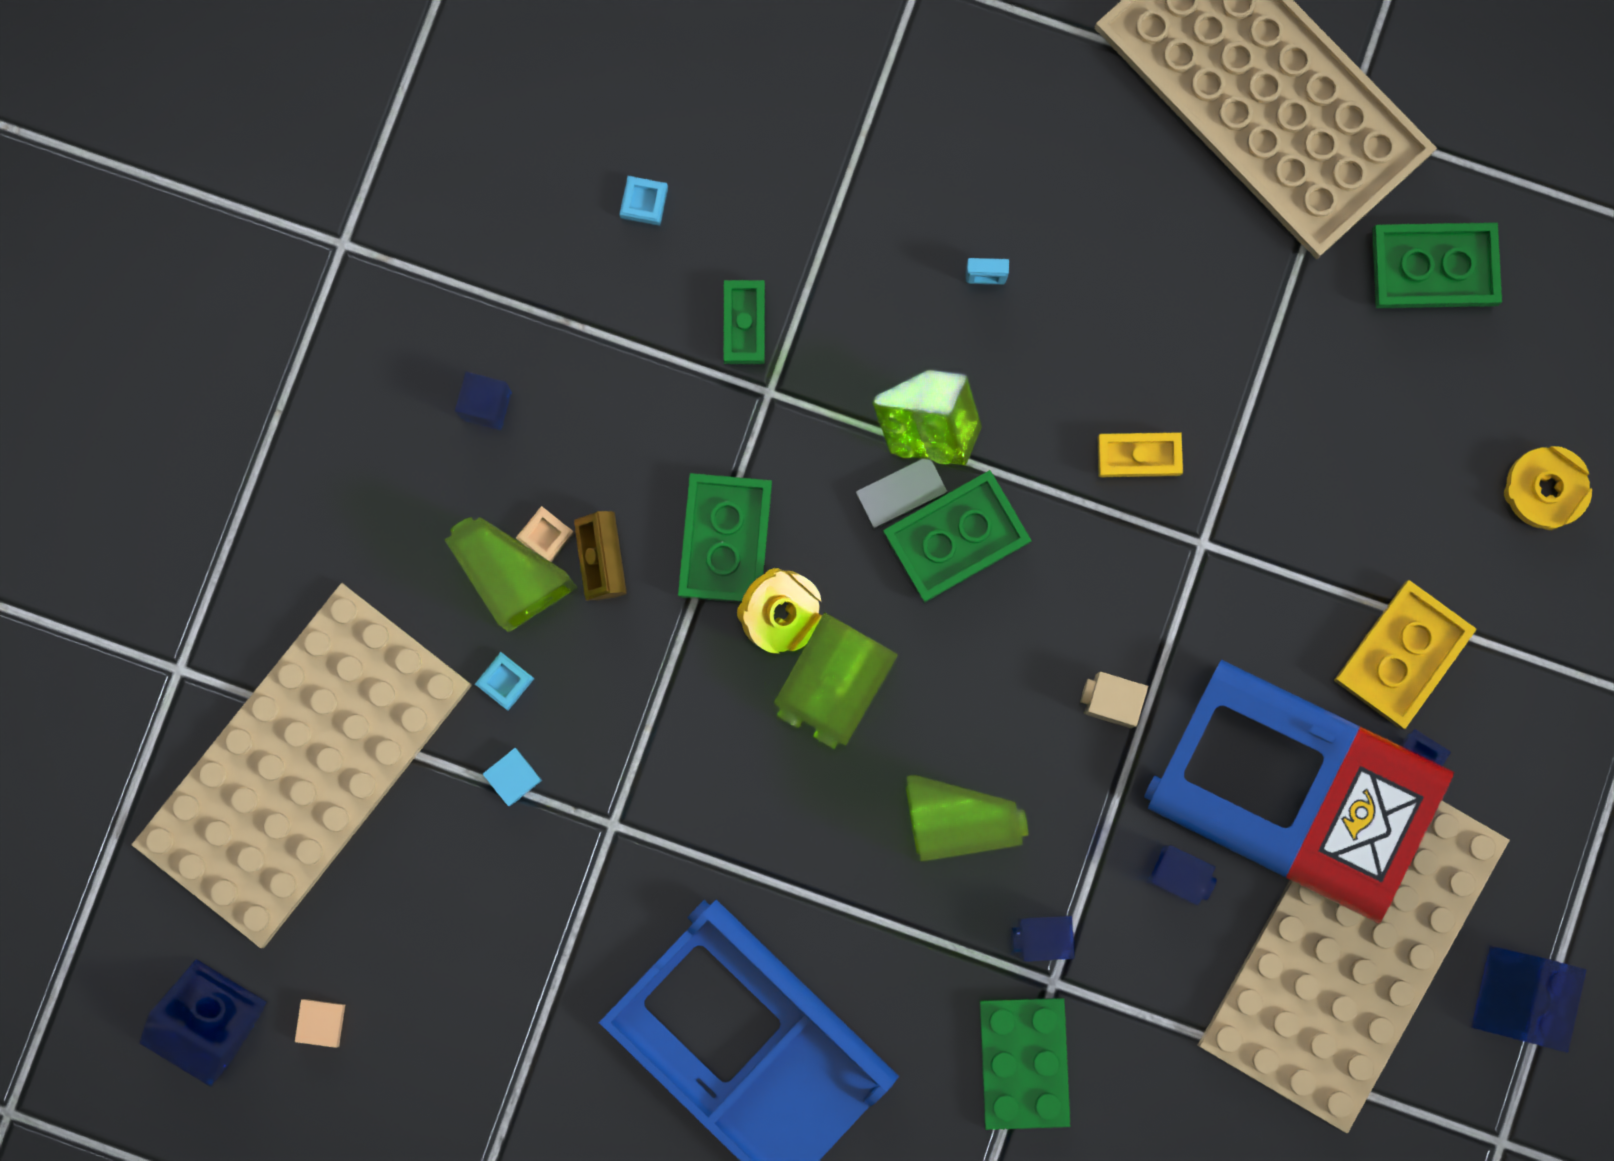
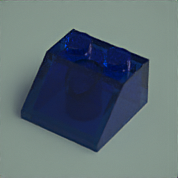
[1471,946,1587,1053]
[139,959,267,1087]

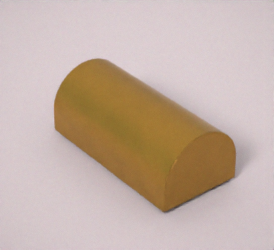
[574,511,627,600]

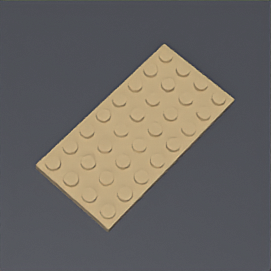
[1094,0,1437,259]
[132,583,472,948]
[1197,801,1510,1134]

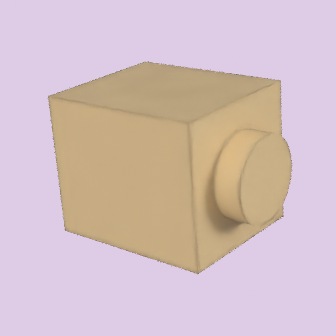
[1080,672,1148,729]

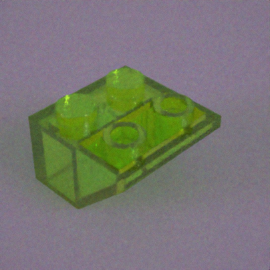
[872,370,982,466]

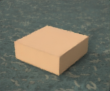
[516,506,574,565]
[295,999,345,1048]

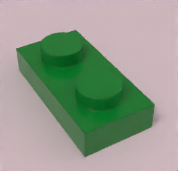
[724,280,765,364]

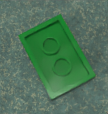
[1372,223,1502,308]
[883,470,1032,603]
[678,473,772,603]
[979,998,1070,1130]

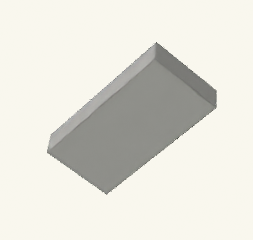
[855,456,947,530]

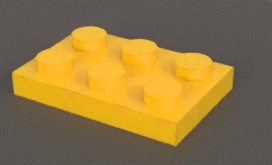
[1334,580,1477,730]

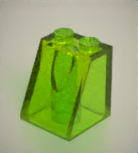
[445,517,578,632]
[774,612,898,749]
[904,775,1028,862]

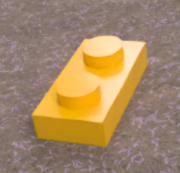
[1097,433,1183,477]

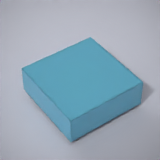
[619,176,668,226]
[965,258,1009,284]
[475,652,534,711]
[483,748,542,807]

